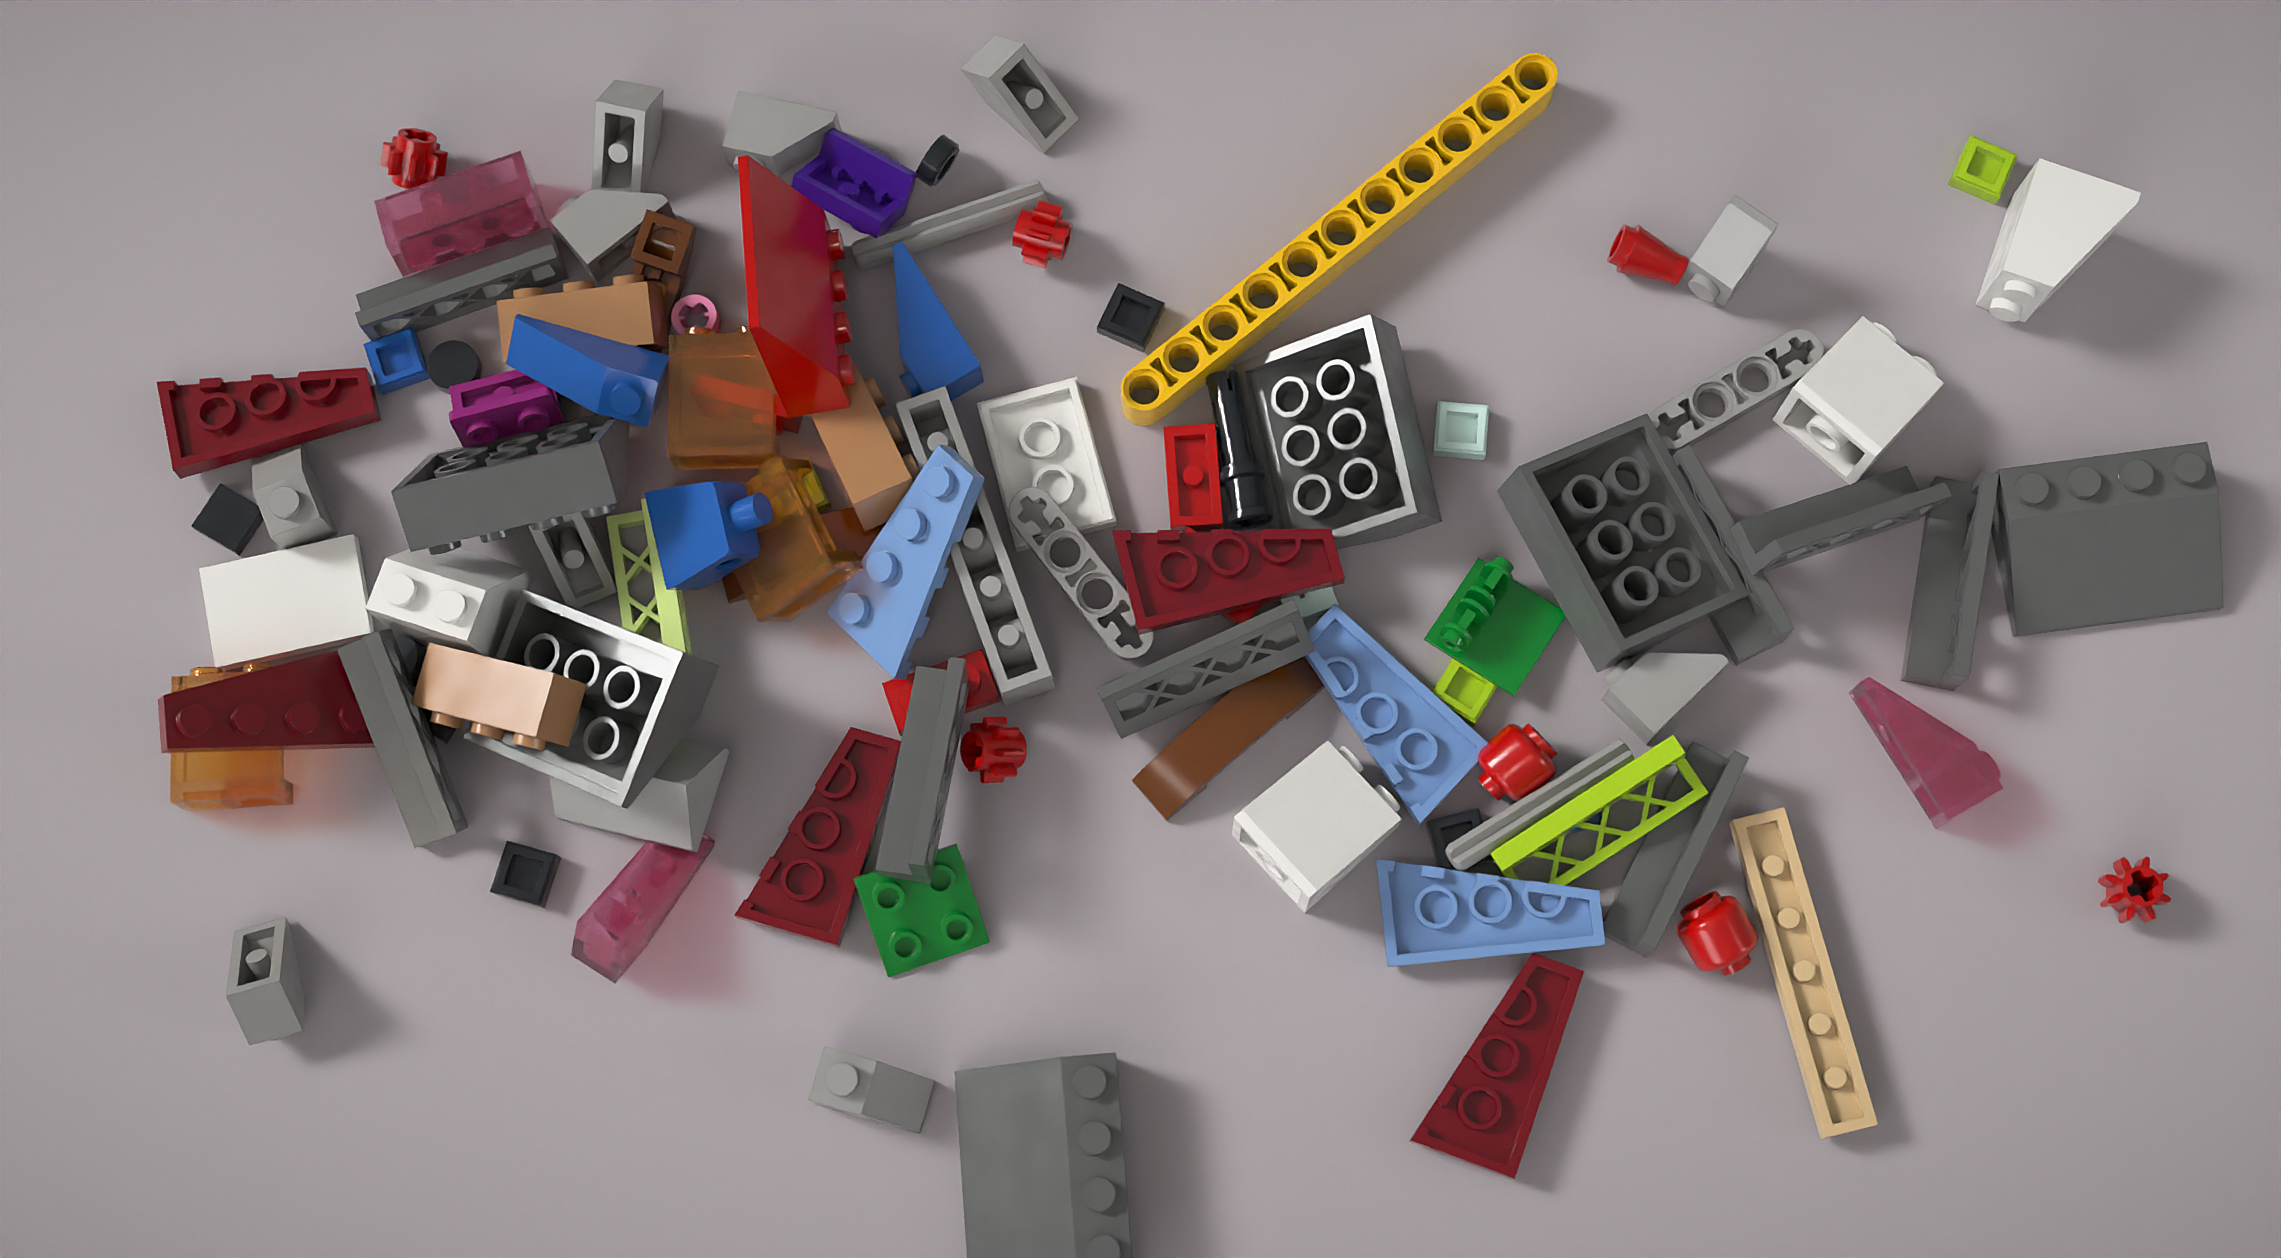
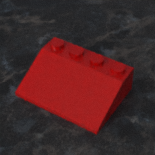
[738,155,856,418]

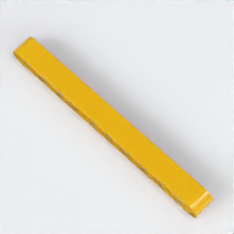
[1121,53,1558,426]

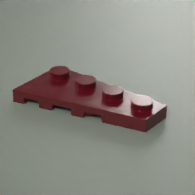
[157,367,381,479]
[1112,529,1345,635]
[158,650,375,753]
[734,727,901,948]
[1409,953,1584,1180]

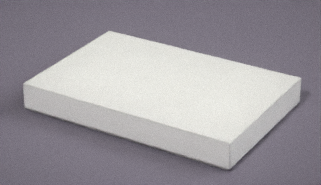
[977,377,1117,552]
[199,534,375,672]

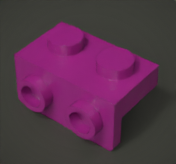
[449,370,565,448]

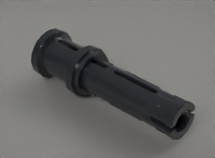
[1205,370,1273,530]

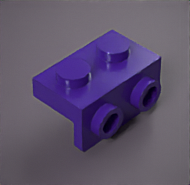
[791,128,917,239]

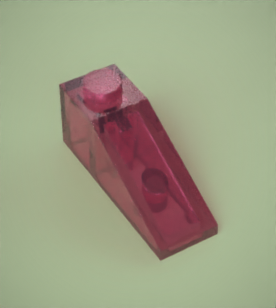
[1849,677,2003,829]
[571,833,715,984]

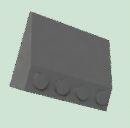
[1234,314,1442,549]
[1497,413,1749,673]
[391,414,630,555]
[1991,442,2224,637]
[463,589,719,809]
[954,1052,1133,1258]

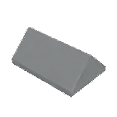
[549,738,730,853]

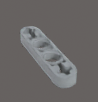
[1649,329,1824,456]
[1009,487,1154,660]

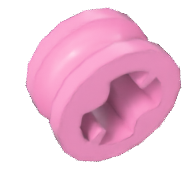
[671,294,721,346]

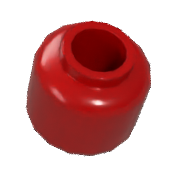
[1477,723,1558,802]
[1676,891,1759,976]

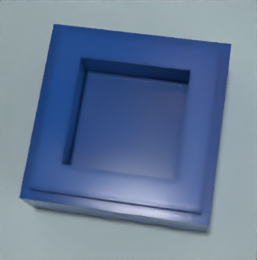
[363,327,430,395]

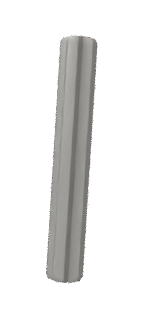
[852,180,1047,270]
[1445,739,1635,871]

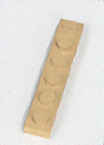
[1729,807,1878,1139]

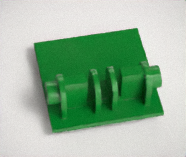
[1424,557,1566,697]
[854,843,990,977]

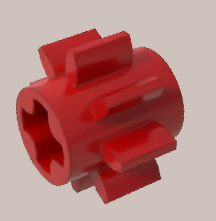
[380,128,448,190]
[1012,200,1073,269]
[960,716,1027,783]
[2098,856,2171,924]

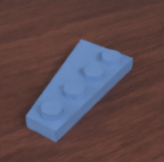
[827,445,985,679]
[1305,604,1488,827]
[1376,858,1606,967]

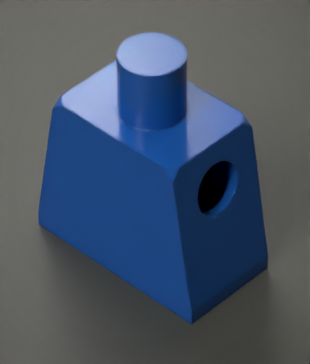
[644,481,773,590]

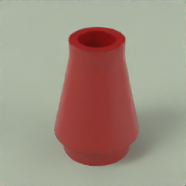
[1607,224,1689,286]

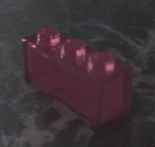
[374,151,549,277]

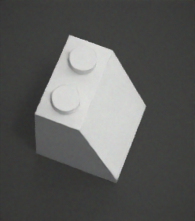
[1975,158,2141,322]
[1772,316,1944,484]
[366,548,533,659]
[1232,741,1402,913]

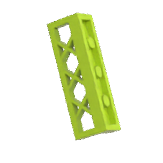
[1490,735,1709,886]

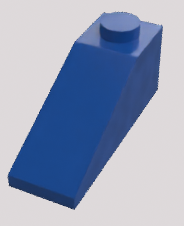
[893,241,984,401]
[506,314,671,427]

